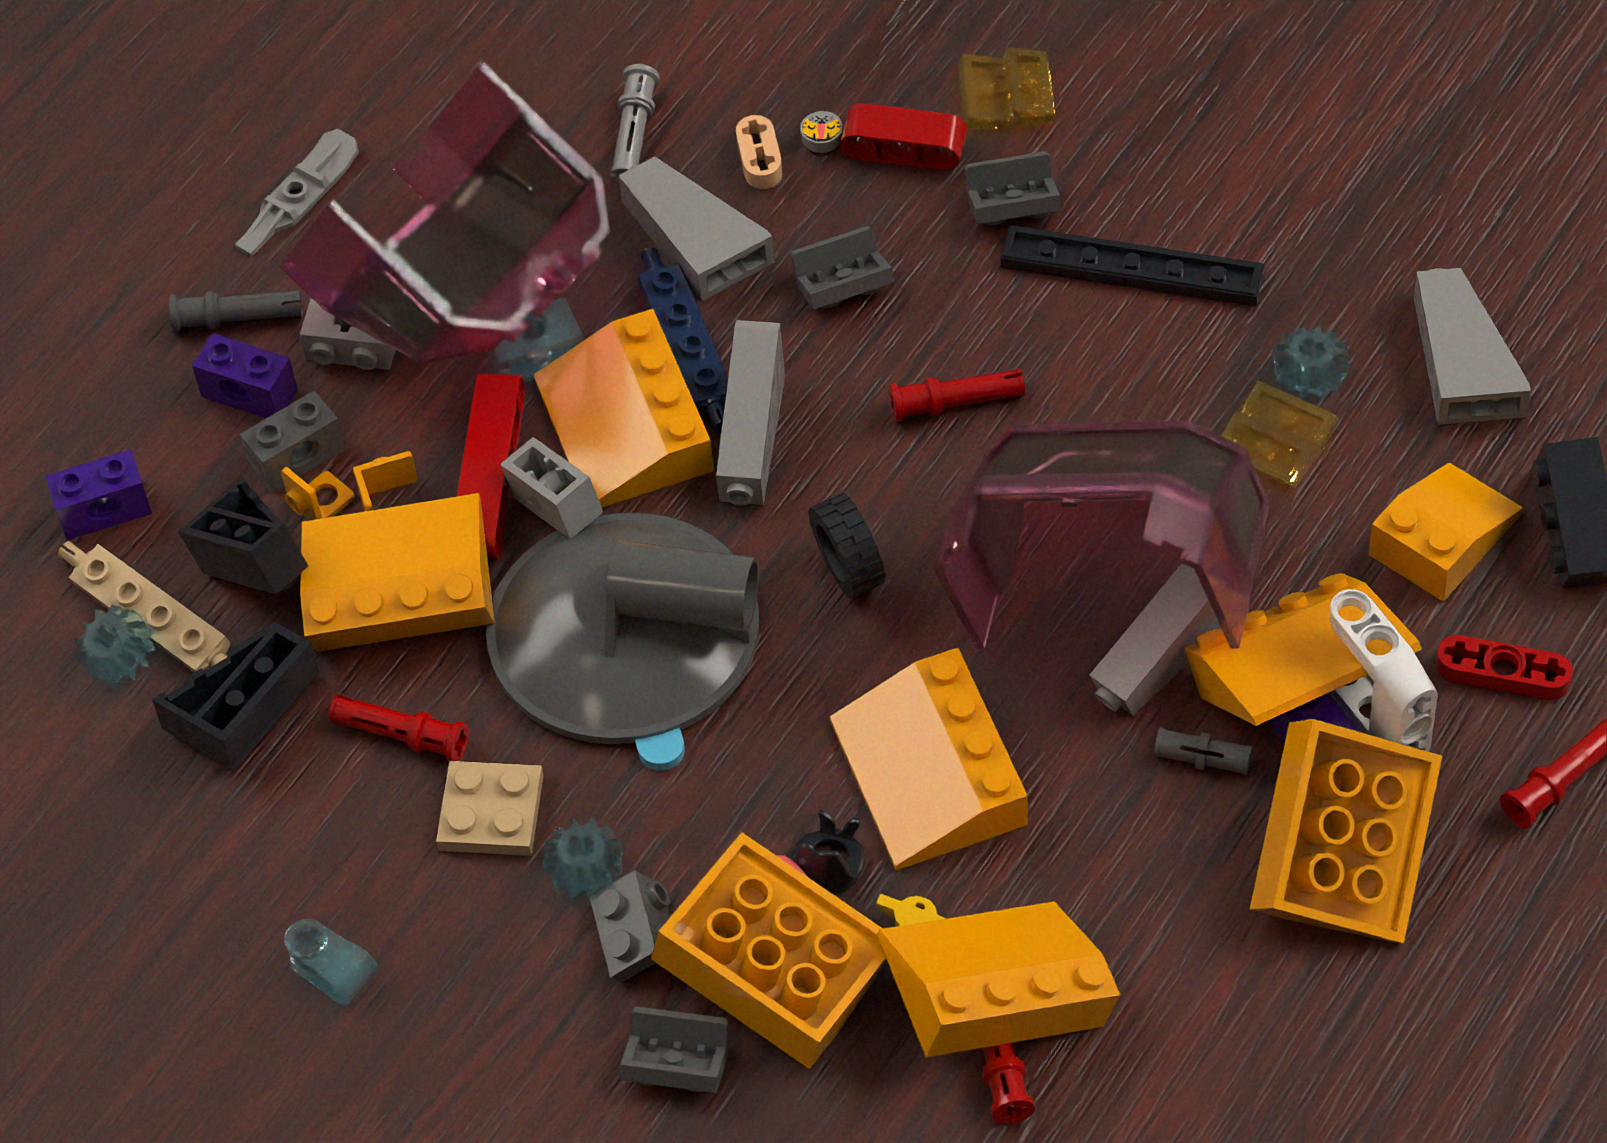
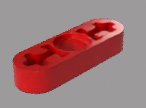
[1436,635,1573,700]

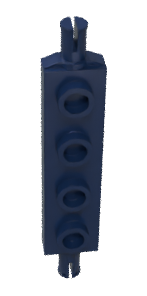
[638,247,728,434]

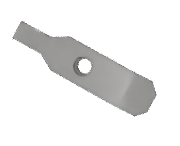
[235,129,359,257]

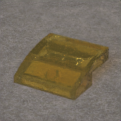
[958,47,1055,129]
[1214,380,1338,488]

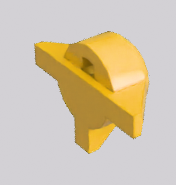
[876,894,947,927]

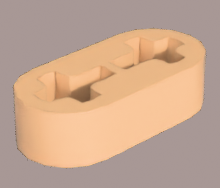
[736,115,782,189]

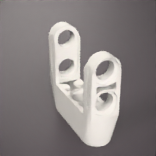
[1327,589,1438,752]

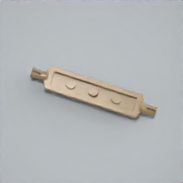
[58,541,231,672]

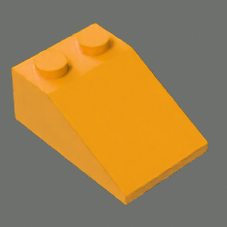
[1369,463,1524,602]

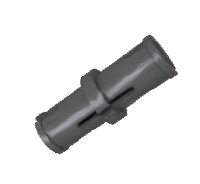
[1154,727,1253,775]

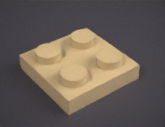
[436,761,544,856]

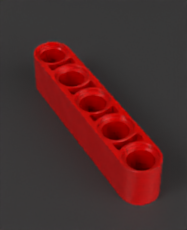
[457,373,525,559]

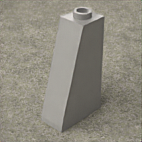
[618,157,775,301]
[1414,268,1531,425]
[716,320,785,505]
[1090,548,1245,716]

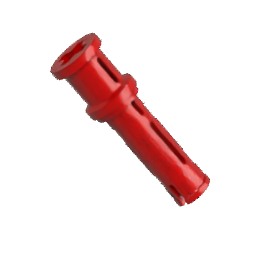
[888,368,1025,423]
[328,694,469,761]
[1500,718,1607,829]
[982,1043,1035,1124]

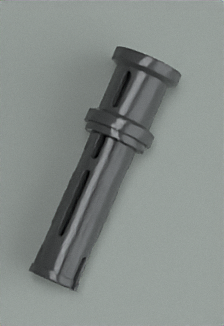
[169,290,303,333]

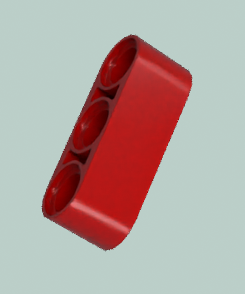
[840,103,968,171]

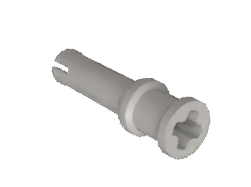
[610,64,660,183]

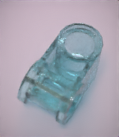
[285,919,378,1006]

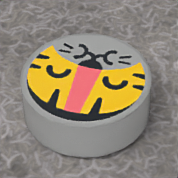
[800,111,843,153]

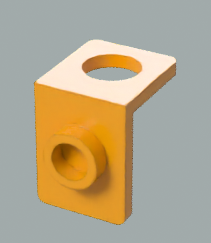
[353,451,418,511]
[281,467,355,520]

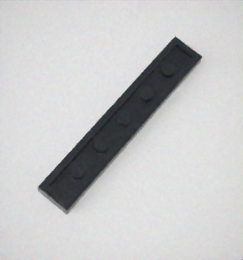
[1000,225,1265,307]

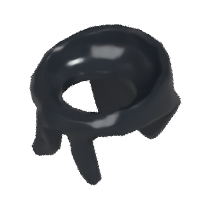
[790,810,865,895]

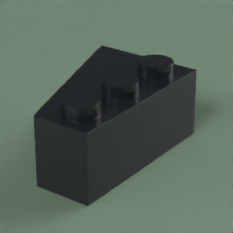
[1530,437,1607,588]
[178,477,308,594]
[152,622,319,771]

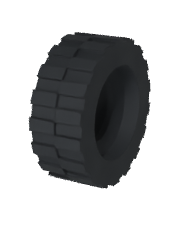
[808,492,886,599]

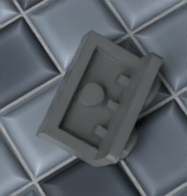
[965,151,1061,225]
[790,226,895,309]
[589,870,671,983]
[620,1006,729,1093]

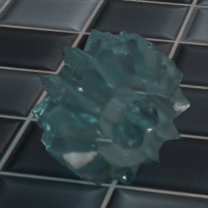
[1273,324,1349,400]
[74,604,156,685]
[543,817,623,899]

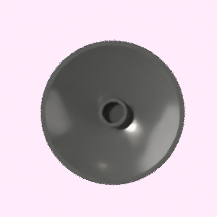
[486,513,760,744]

